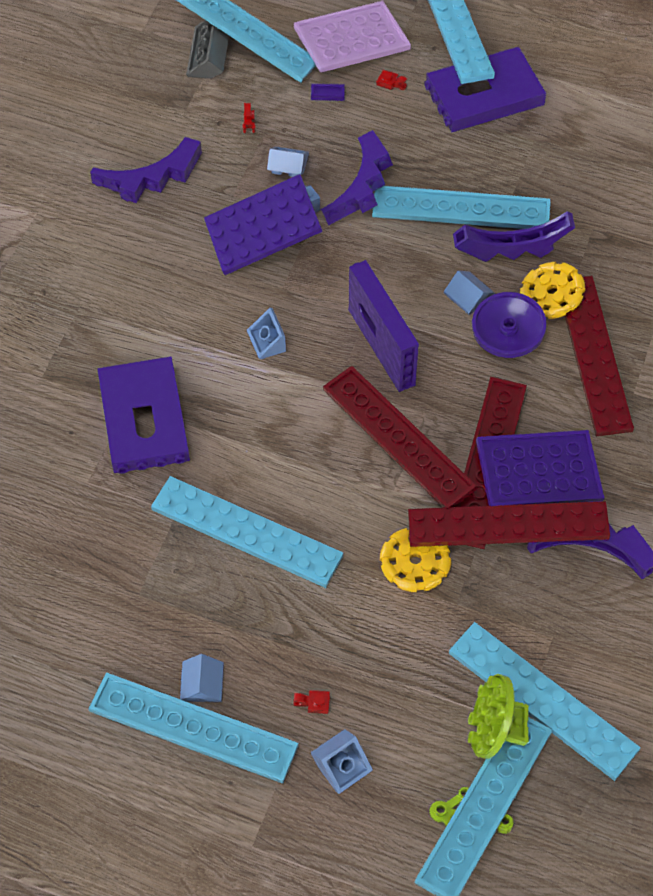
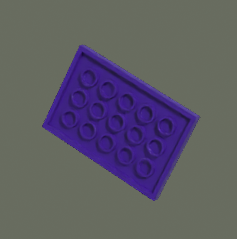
[204,174,323,275]
[476,430,604,506]

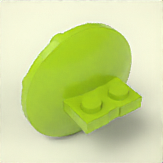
[468,674,528,759]

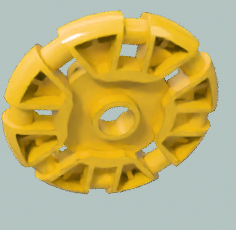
[520,262,585,319]
[380,528,451,592]

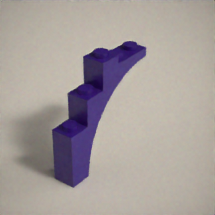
[321,130,393,225]
[90,137,202,203]
[453,211,575,262]
[527,524,653,580]

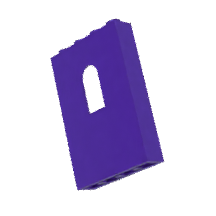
[424,47,546,132]
[348,260,419,392]
[97,356,190,474]

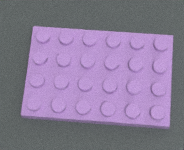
[294,1,411,73]

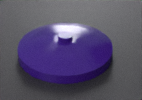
[472,292,546,358]

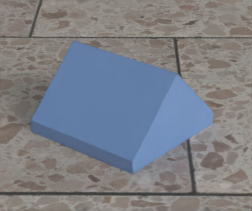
[444,271,495,315]
[247,308,286,359]
[180,654,224,702]

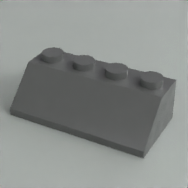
[186,20,229,79]

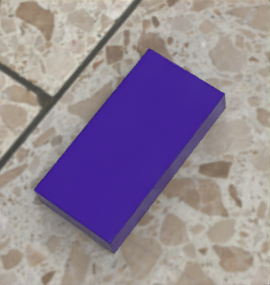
[311,84,345,101]

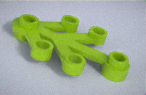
[430,787,513,834]

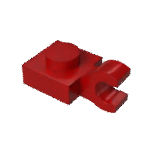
[376,70,407,90]
[243,103,256,133]
[293,690,330,714]

